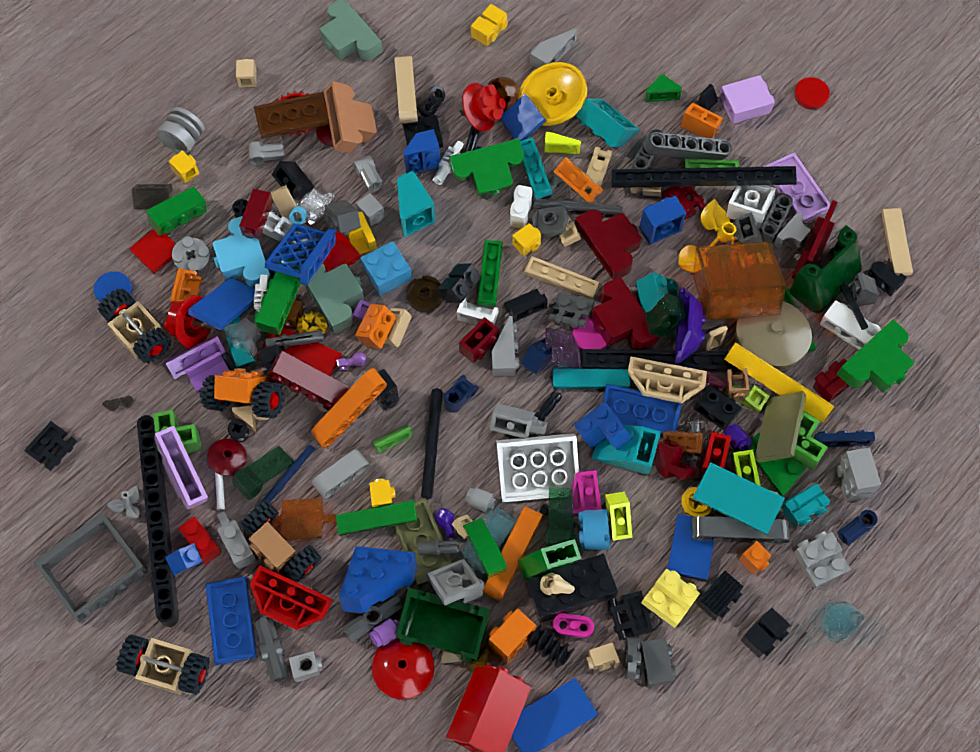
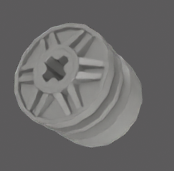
[156,107,205,154]

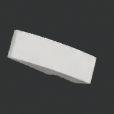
[262,212,313,249]

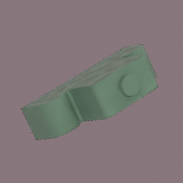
[320,0,383,61]
[305,263,364,334]

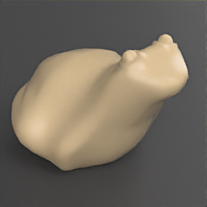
[540,572,575,595]

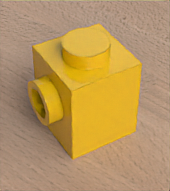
[169,150,199,184]
[512,223,541,256]
[369,479,396,508]

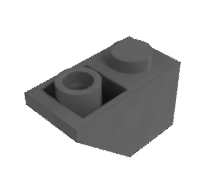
[850,273,879,306]

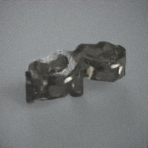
[102,395,134,411]

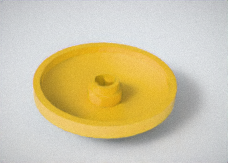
[520,62,587,126]

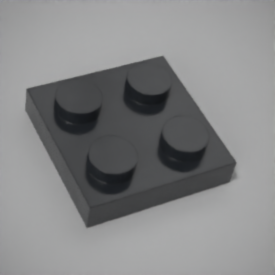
[402,115,443,148]

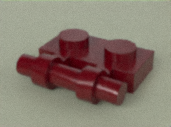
[661,186,706,220]

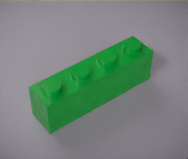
[254,259,301,336]

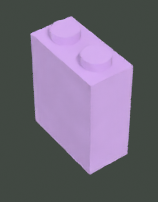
[719,75,775,124]

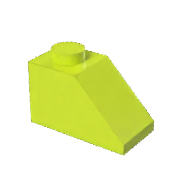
[605,491,632,541]

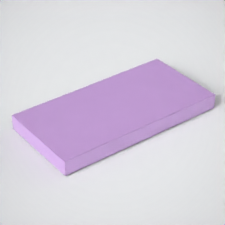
[764,152,831,223]

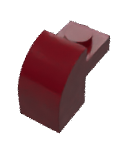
[654,440,697,480]

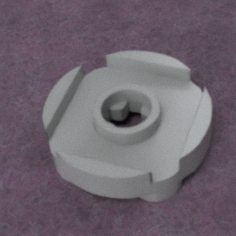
[172,236,210,273]

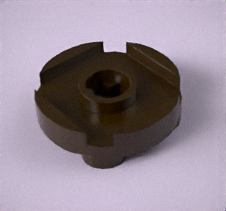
[406,276,443,313]

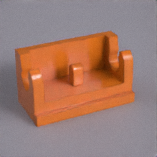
[680,103,723,139]
[170,268,202,303]

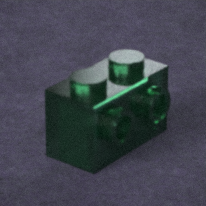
[646,293,686,339]

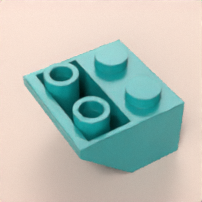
[636,272,679,318]

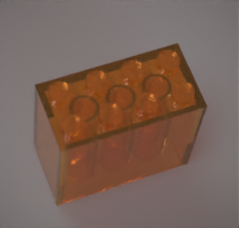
[693,242,786,320]

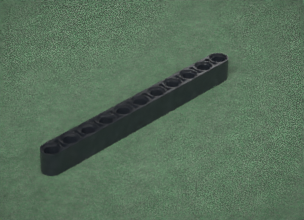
[137,415,179,627]

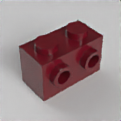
[459,317,499,364]

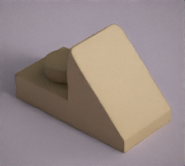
[232,405,269,433]

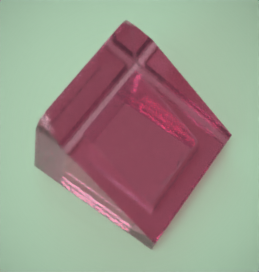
[705,373,727,391]

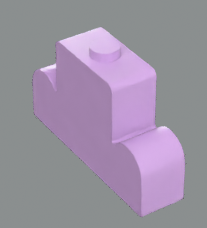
[155,426,208,510]

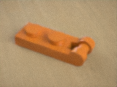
[553,157,604,203]

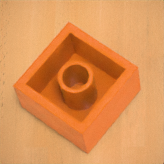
[489,608,536,665]

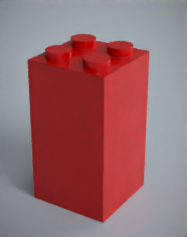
[445,664,531,752]

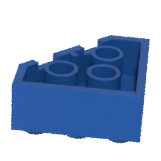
[339,546,418,613]

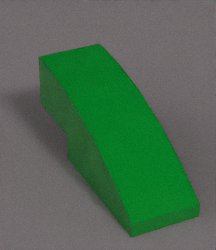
[463,517,507,579]

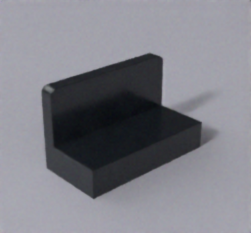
[504,289,548,322]

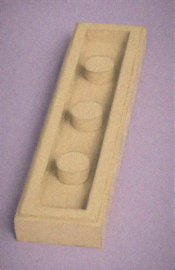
[881,208,913,276]
[524,256,600,299]

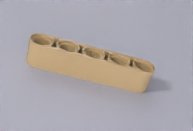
[395,56,418,124]

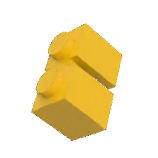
[471,4,508,46]

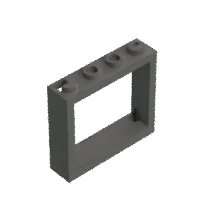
[33,512,148,623]

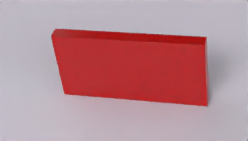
[257,327,342,377]

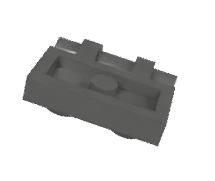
[549,293,595,328]

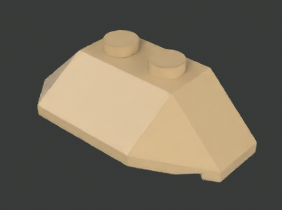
[628,357,707,403]

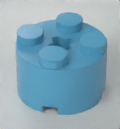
[579,509,610,551]

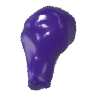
[435,508,455,539]

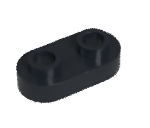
[418,85,445,116]

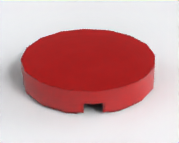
[794,77,830,109]

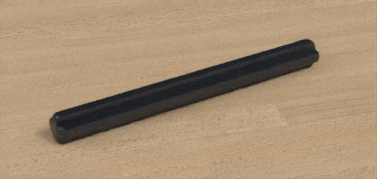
[421,388,443,499]

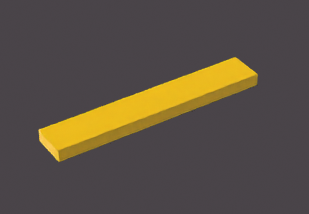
[724,342,834,423]

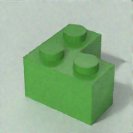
[153,410,202,456]
[792,411,827,470]

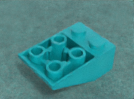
[592,425,661,475]

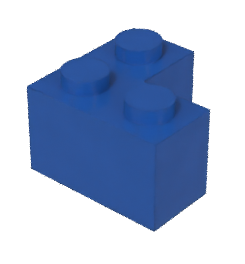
[574,402,632,450]

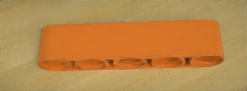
[311,368,387,448]
[483,506,543,602]

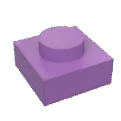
[352,300,370,322]

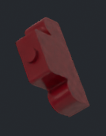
[575,210,642,280]
[590,276,660,350]

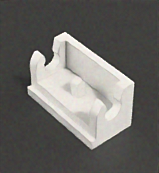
[457,299,499,325]

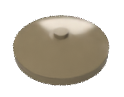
[735,299,812,369]

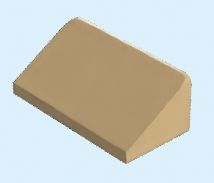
[271,185,302,220]
[385,308,412,347]

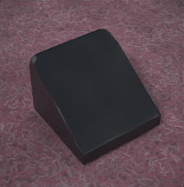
[698,84,718,111]

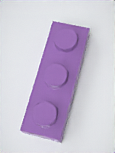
[165,335,225,379]

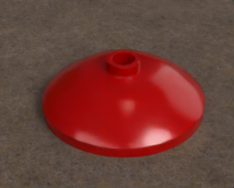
[372,638,435,700]

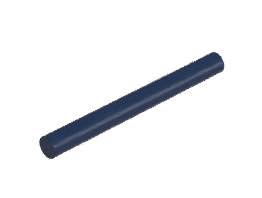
[259,444,315,505]

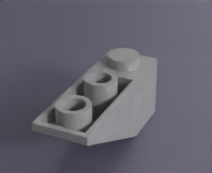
[492,316,519,376]

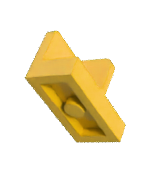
[346,211,377,255]

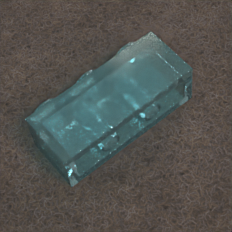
[462,507,517,574]

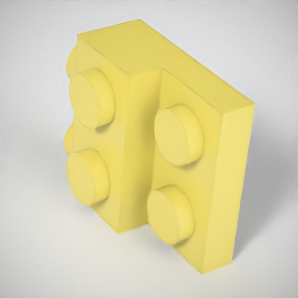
[641,569,700,628]

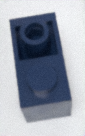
[521,337,561,374]

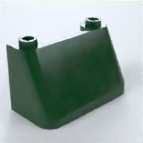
[789,225,862,313]
[396,588,492,662]

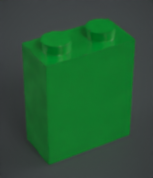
[517,539,582,580]

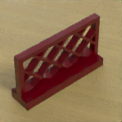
[791,200,838,279]

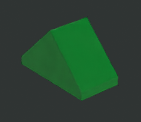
[645,74,682,102]

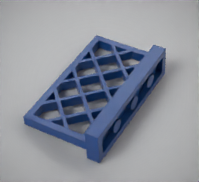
[265,223,336,285]

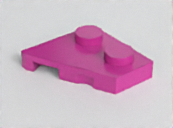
[563,470,602,515]

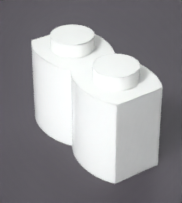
[510,185,532,229]

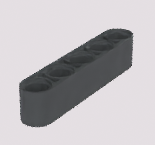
[644,132,733,160]
[692,516,790,544]

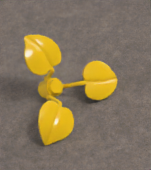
[678,199,764,273]

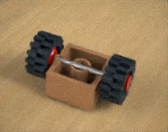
[241,500,322,582]

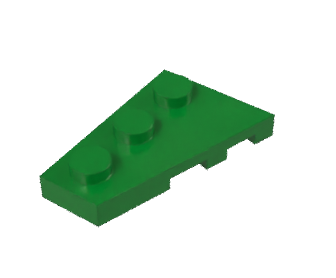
[748,433,806,497]

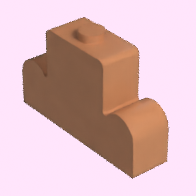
[324,81,377,153]

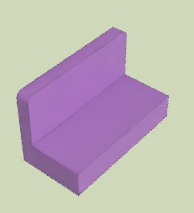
[185,352,230,394]

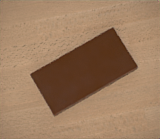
[254,92,330,139]

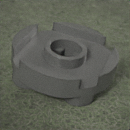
[532,201,569,237]
[624,637,641,680]

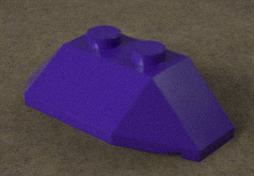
[675,287,706,364]

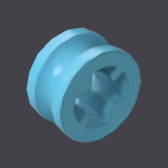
[289,206,307,225]

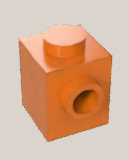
[739,541,772,575]

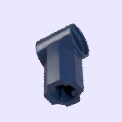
[837,510,878,546]

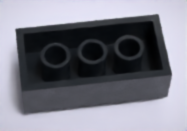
[526,553,618,623]

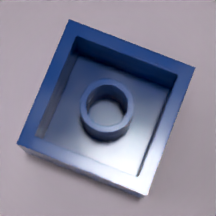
[639,196,686,245]

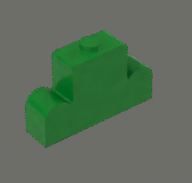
[449,139,524,196]
[837,319,914,393]

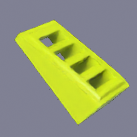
[544,132,581,154]

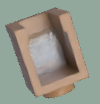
[727,368,749,400]

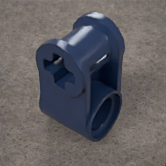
[445,375,479,412]

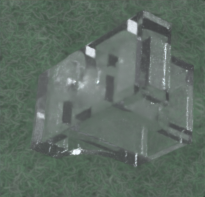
[297,188,335,226]
[223,317,261,358]

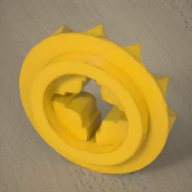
[297,311,327,334]
[681,487,712,517]

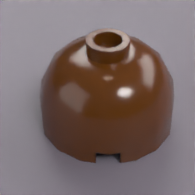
[488,77,520,113]

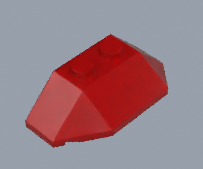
[250,565,333,630]

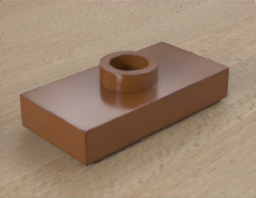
[663,430,703,453]

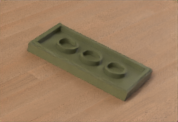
[755,391,806,463]
[394,498,453,586]

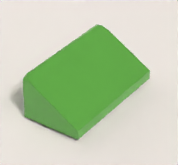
[372,425,412,454]

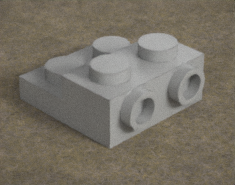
[794,531,851,589]
[427,559,485,605]

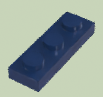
[813,430,876,447]

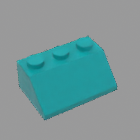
[576,98,640,148]

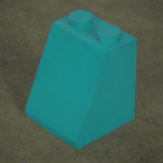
[397,171,436,238]

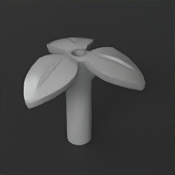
[107,486,141,519]

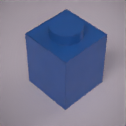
[166,544,203,576]

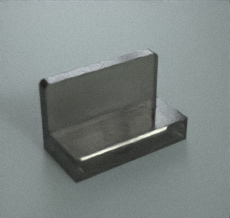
[132,184,173,209]

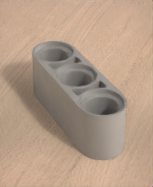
[312,449,370,499]

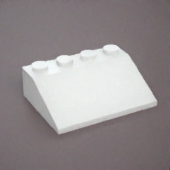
[496,433,579,502]

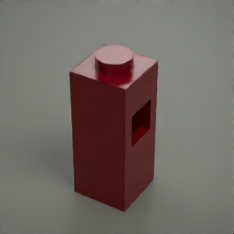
[239,189,273,239]

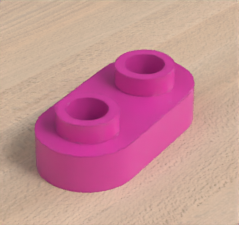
[553,613,594,639]

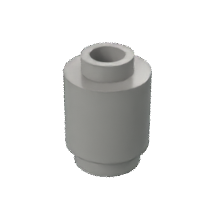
[465,487,496,513]

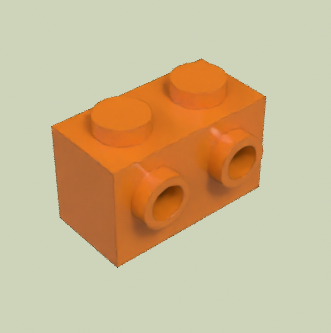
[355,304,397,349]

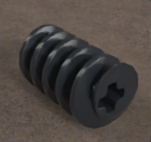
[528,623,575,668]

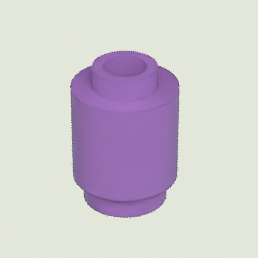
[369,618,399,648]

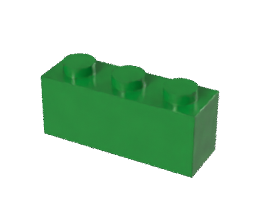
[146,186,207,236]

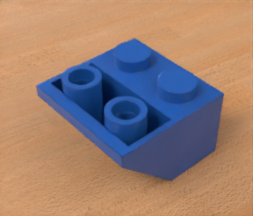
[403,129,440,174]

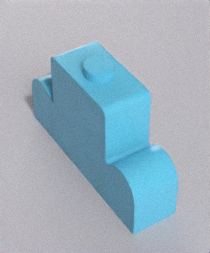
[213,216,271,289]

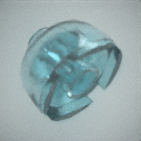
[820,601,864,642]

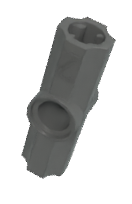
[342,594,404,643]
[255,617,289,683]

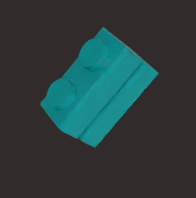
[782,483,830,527]

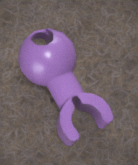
[336,352,367,371]

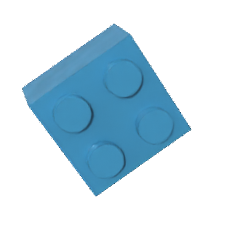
[361,241,412,296]

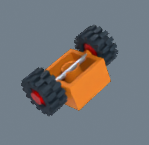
[200,368,284,419]

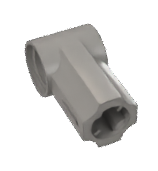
[249,142,285,165]
[353,155,383,191]

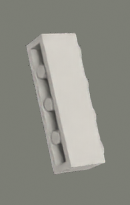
[820,300,882,350]

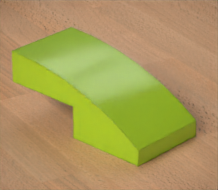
[724,384,770,412]

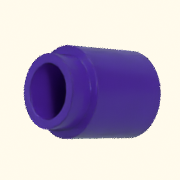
[724,424,751,452]

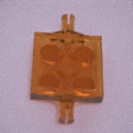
[271,498,337,540]

